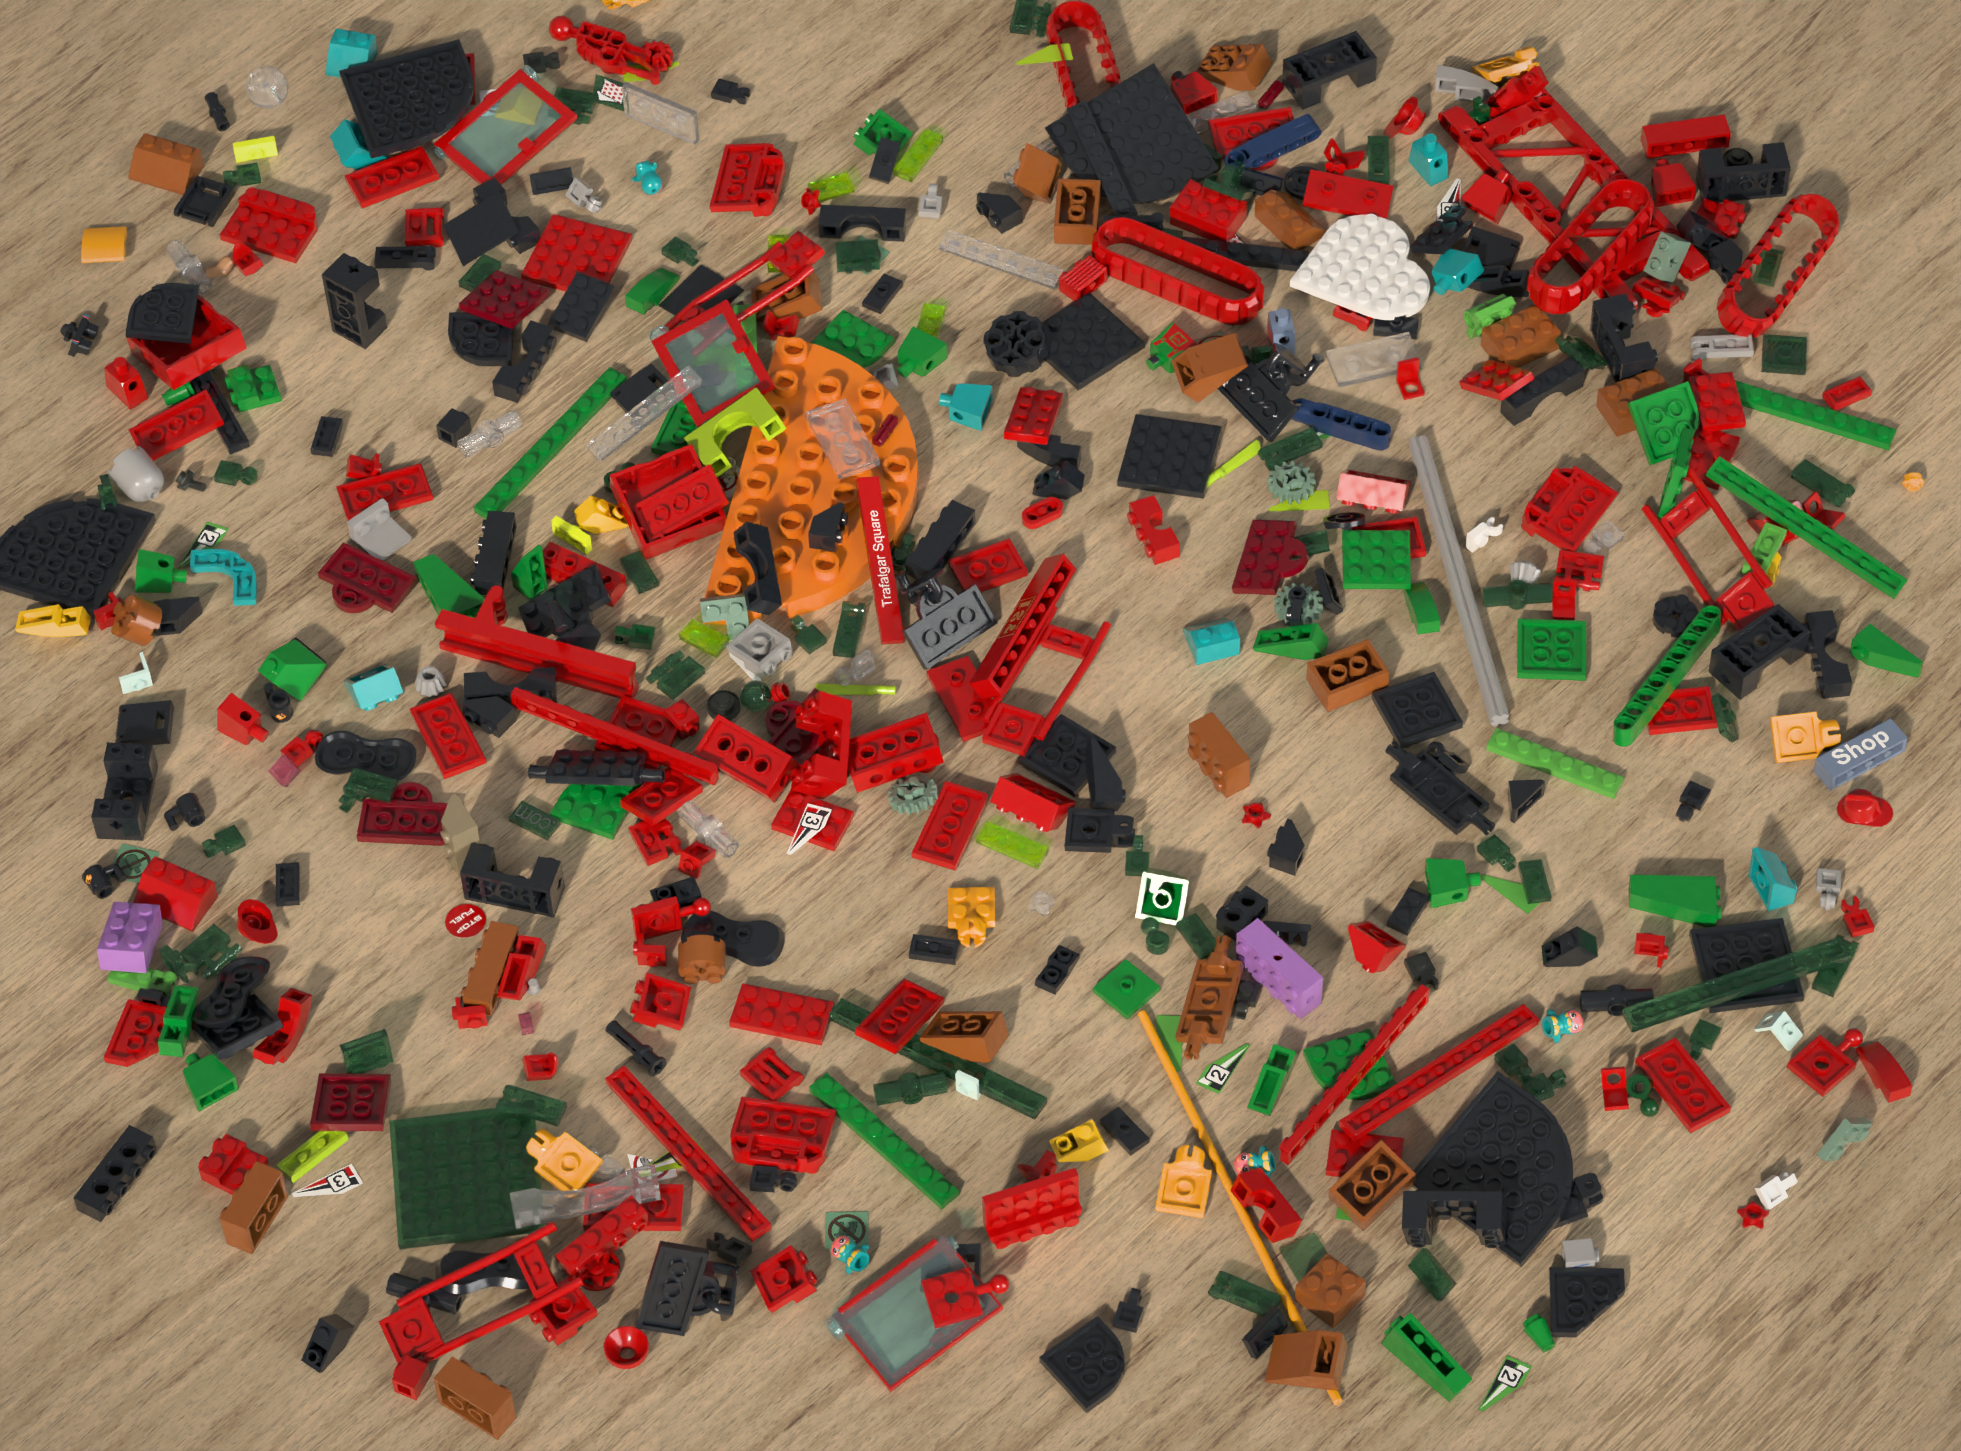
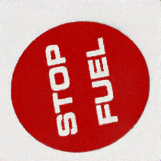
[445,904,486,938]

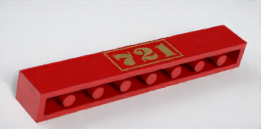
[969,553,1076,699]

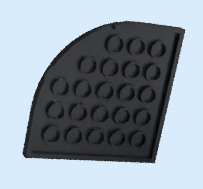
[339,39,474,159]
[1045,63,1219,204]
[0,498,156,618]
[1411,1071,1574,1267]

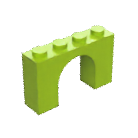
[684,388,786,477]

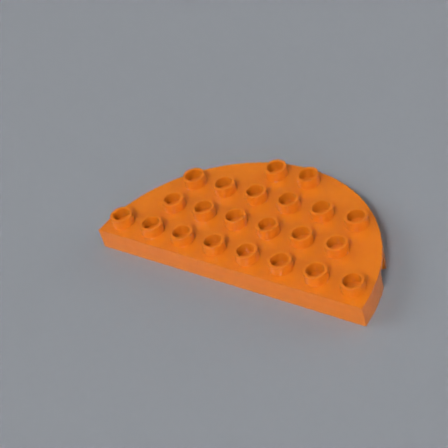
[703,336,918,626]

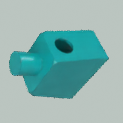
[1408,133,1448,187]
[1432,249,1484,295]
[939,383,993,431]

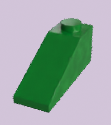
[511,544,548,600]
[1253,623,1329,660]
[1850,624,1923,678]

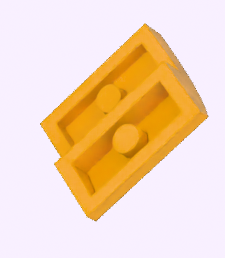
[81,226,127,263]

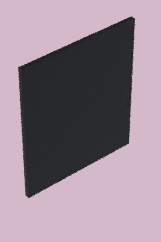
[443,192,519,266]
[659,265,744,318]

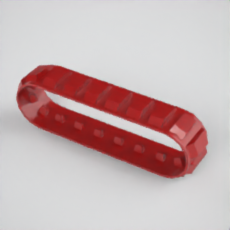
[1046,1,1122,109]
[1527,179,1654,314]
[1716,194,1840,338]
[1092,217,1264,326]

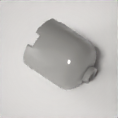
[108,446,164,502]

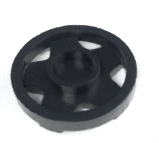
[1284,166,1318,200]
[1323,512,1365,530]

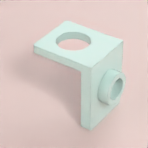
[119,652,153,694]
[1754,1011,1803,1051]
[955,1068,991,1100]

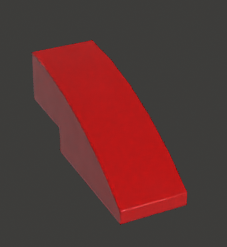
[497,935,547,1001]
[1856,1041,1913,1103]

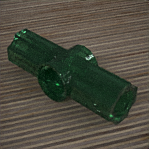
[1482,580,1553,610]
[873,1071,948,1106]

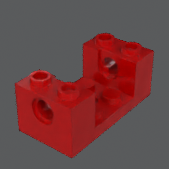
[790,691,852,800]

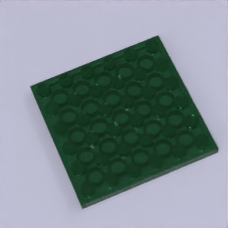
[389,1103,545,1250]

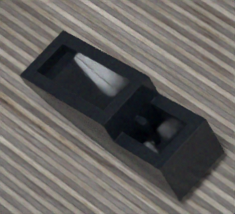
[1467,265,1530,297]
[1017,435,1081,470]

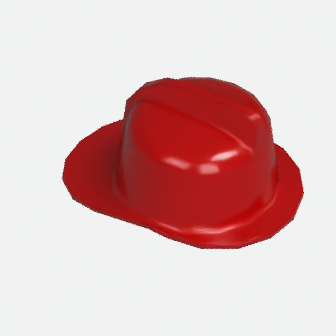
[1383,97,1426,139]
[1837,789,1893,827]
[237,899,278,944]

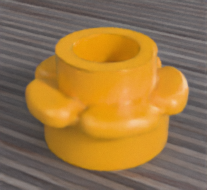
[1902,473,1924,491]

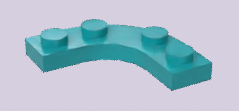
[190,549,257,606]

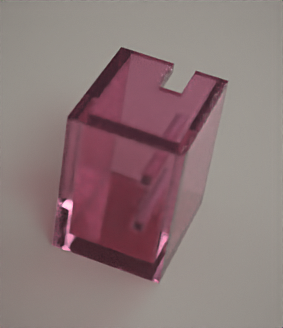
[518,1012,534,1036]

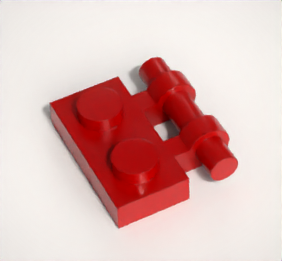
[1632,275,1686,309]
[1555,550,1604,592]
[628,818,683,866]

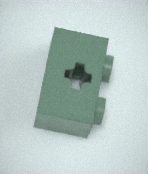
[1643,232,1691,282]

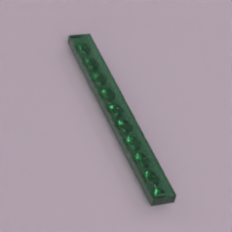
[1622,937,1851,1033]
[829,998,1047,1120]

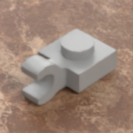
[919,183,943,218]

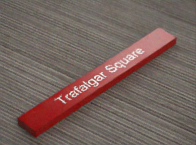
[856,476,905,645]

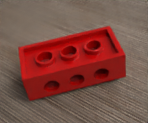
[848,712,944,793]
[693,714,799,803]

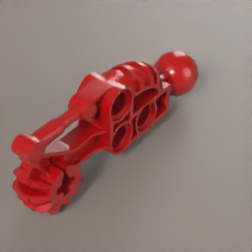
[548,16,674,85]

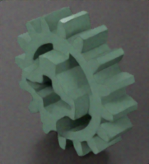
[1267,461,1316,505]
[1274,583,1323,625]
[887,774,938,815]

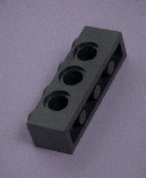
[73,1125,157,1222]

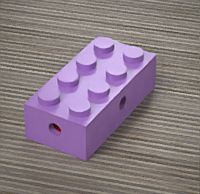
[1236,918,1323,1019]

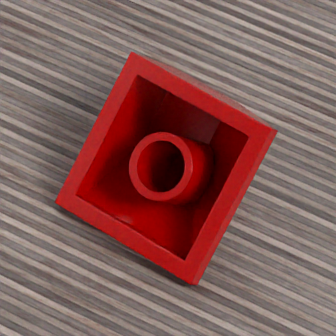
[1348,921,1406,973]

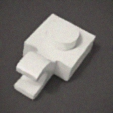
[1466,517,1503,553]
[1755,1172,1798,1210]

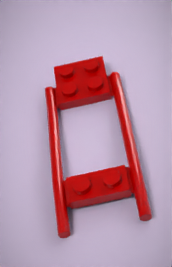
[660,230,825,359]
[1641,468,1776,632]
[982,606,1111,756]
[379,1221,584,1364]

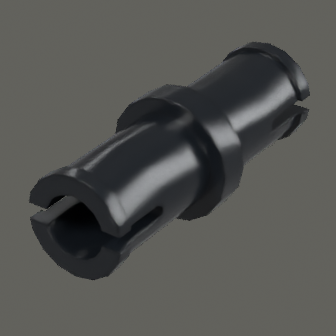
[204,92,230,131]

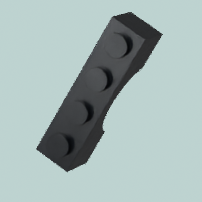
[473,177,540,254]
[818,205,906,242]
[492,320,557,403]
[1500,357,1585,426]
[733,522,782,615]
[1801,610,1852,699]
[464,667,557,705]

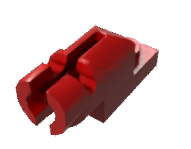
[1483,65,1549,119]

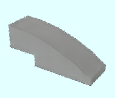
[1435,65,1498,103]

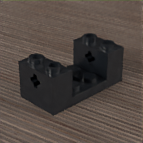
[1282,31,1377,110]
[1696,142,1791,202]
[322,253,387,350]
[1590,293,1658,383]
[1709,604,1810,700]
[91,742,158,841]
[460,843,565,918]
[1402,1191,1507,1248]

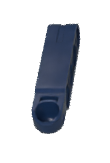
[1225,114,1322,174]
[1291,398,1391,451]

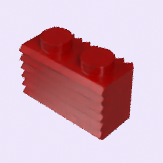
[1059,255,1107,301]

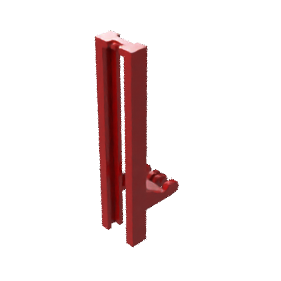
[435,585,639,699]

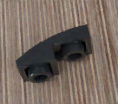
[1035,945,1080,995]

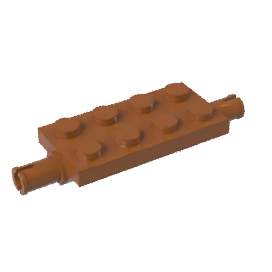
[1175,935,1244,1060]

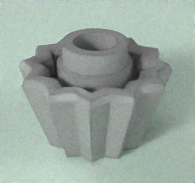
[1510,561,1540,588]
[414,666,447,697]

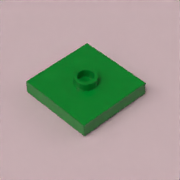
[1093,959,1160,1020]

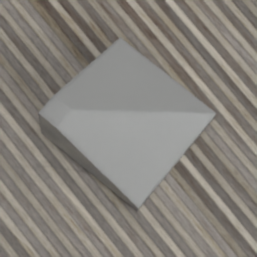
[873,363,898,389]

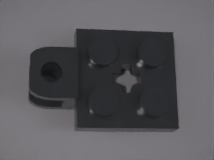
[1410,206,1473,254]
[1064,808,1135,853]
[1554,1173,1603,1229]

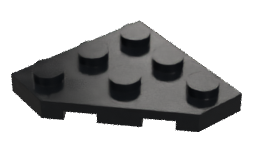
[1549,1267,1625,1338]

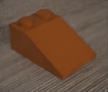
[751,272,823,322]
[920,1011,1009,1063]

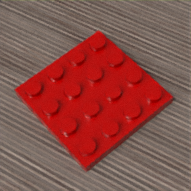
[521,214,632,292]

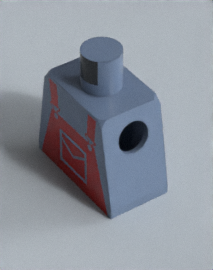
[1267,308,1295,360]

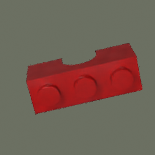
[1127,495,1180,565]
[1230,1167,1302,1243]

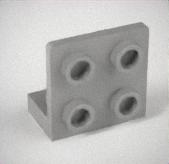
[347,498,412,561]

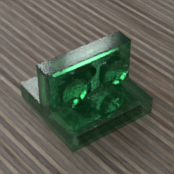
[1203,161,1254,201]

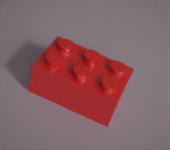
[1170,179,1247,242]

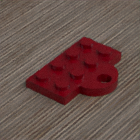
[1232,520,1309,595]
[318,542,418,613]
[765,688,852,765]
[357,782,448,846]

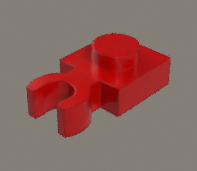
[1841,896,1875,938]

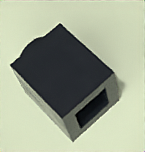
[436,408,472,448]

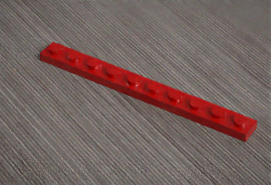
[511,687,719,785]
[1279,984,1429,1165]
[1339,1004,1539,1142]
[605,1065,772,1242]

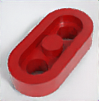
[1022,497,1063,529]

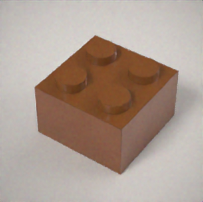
[1295,1253,1366,1329]

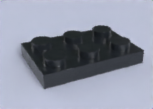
[548,271,616,342]

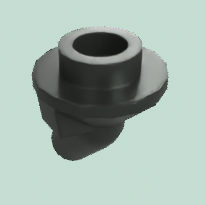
[175,469,206,492]

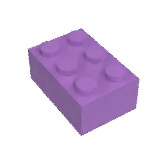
[97,902,163,973]

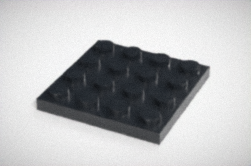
[1035,292,1145,391]
[1117,414,1222,499]
[1689,918,1804,1013]

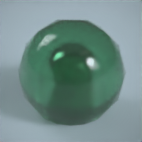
[740,680,771,712]

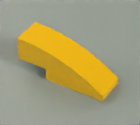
[15,604,91,637]

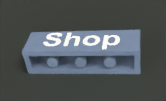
[1814,719,1908,791]

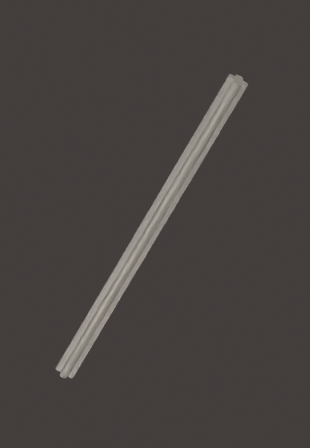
[1409,435,1509,726]

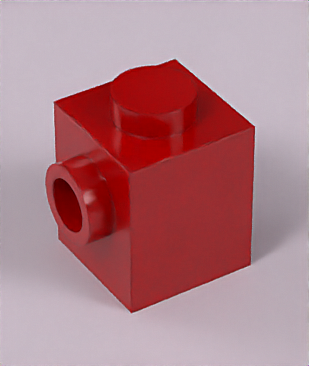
[392,1356,431,1401]

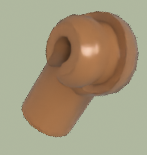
[205,256,234,278]

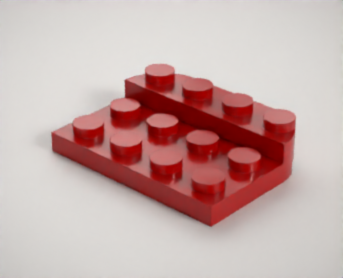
[709,143,786,217]
[219,187,318,263]
[1521,466,1618,552]
[730,1096,836,1174]
[982,1168,1082,1249]

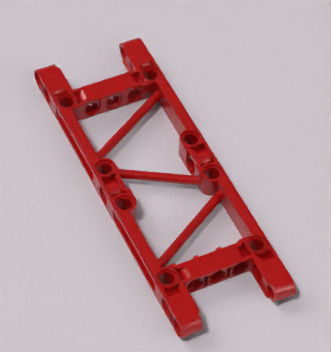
[1438,71,1710,310]

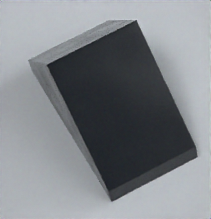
[1507,779,1545,823]

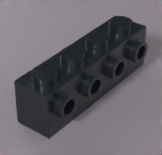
[906,500,976,579]
[471,511,517,595]

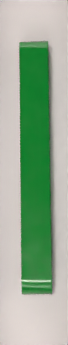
[1613,605,1721,747]

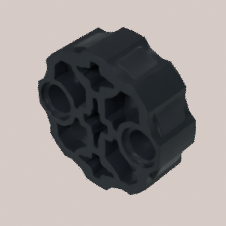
[983,311,1050,377]

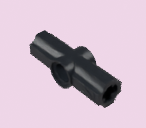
[1580,984,1654,1016]
[386,1272,463,1315]

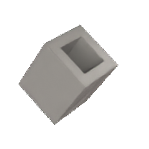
[1561,1238,1599,1268]

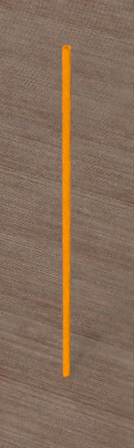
[1138,1010,1342,1405]

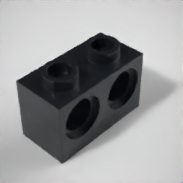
[1216,885,1268,941]

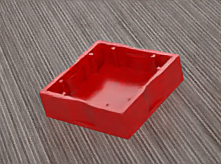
[125,295,247,390]
[610,444,727,560]

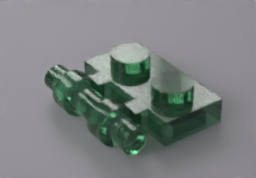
[1009,0,1052,38]
[548,87,598,125]
[835,239,880,274]
[1555,335,1608,370]
[646,650,705,700]
[179,924,242,980]

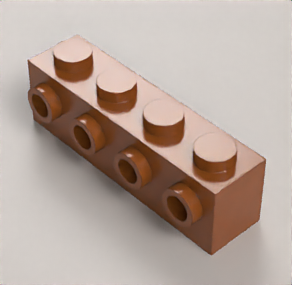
[460,921,520,1016]

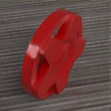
[581,1253,620,1291]

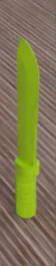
[1207,440,1260,487]
[815,683,896,696]

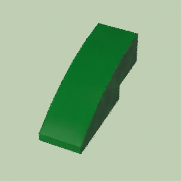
[625,268,680,315]
[1402,582,1440,635]
[158,985,198,1057]
[1247,1044,1298,1116]

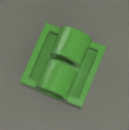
[1463,294,1516,339]

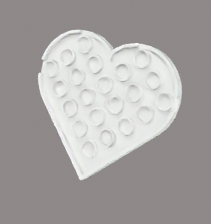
[1290,214,1430,320]

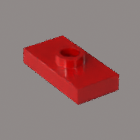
[1822,376,1872,411]

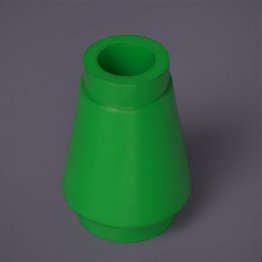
[162,382,195,406]
[1523,1314,1555,1353]

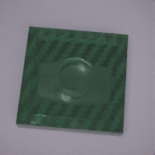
[1761,334,1807,375]

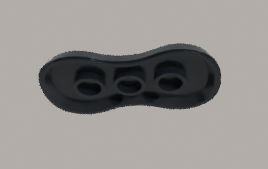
[315,731,416,783]
[681,910,784,967]
[192,956,270,1028]
[436,1250,530,1295]

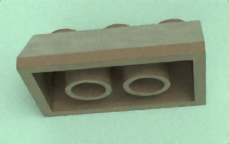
[440,793,480,877]

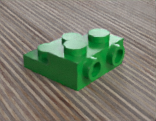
[853,109,913,156]
[224,364,282,412]

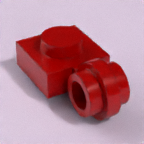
[280,730,323,768]

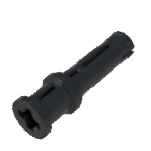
[605,1020,667,1076]

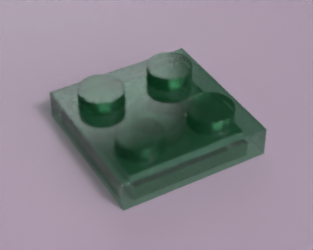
[340,1029,394,1074]

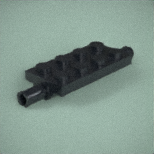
[1385,741,1495,835]
[528,749,665,786]

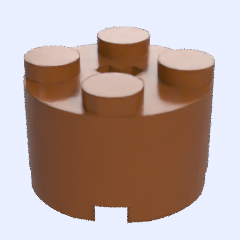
[111,594,162,646]
[678,935,726,984]

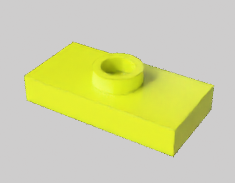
[233,136,278,163]
[551,516,592,555]

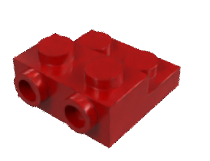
[1697,198,1747,239]
[630,972,691,1031]
[198,1134,269,1195]
[750,1245,818,1313]
[528,1276,598,1346]

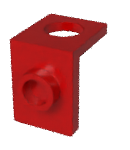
[1323,138,1365,170]
[1396,357,1425,400]
[1802,491,1846,529]
[1552,579,1577,620]
[1601,1066,1629,1111]

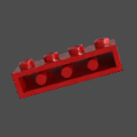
[1640,114,1731,159]
[542,542,627,608]
[555,1195,649,1279]

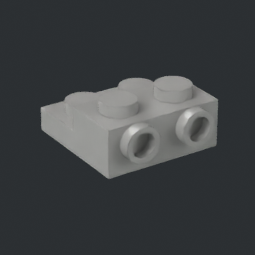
[727,618,792,679]

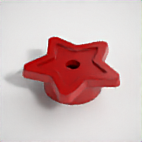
[801,188,821,215]
[1642,299,1670,317]
[1242,803,1271,828]
[1737,1201,1769,1229]

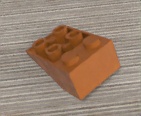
[1195,44,1273,91]
[1013,143,1062,204]
[1171,333,1248,402]
[1265,1330,1348,1391]

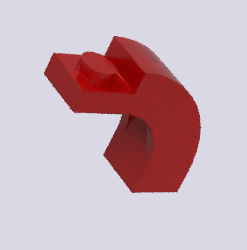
[252,988,312,1065]

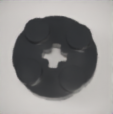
[1653,594,1699,637]

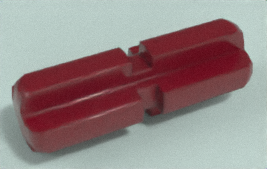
[1258,80,1284,110]
[872,414,898,447]

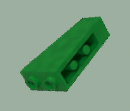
[413,554,485,618]
[1628,875,1721,927]
[1381,1313,1473,1402]

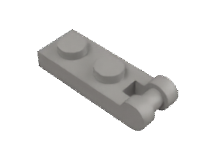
[1690,334,1754,360]

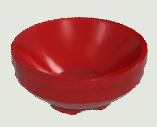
[603,1326,649,1369]

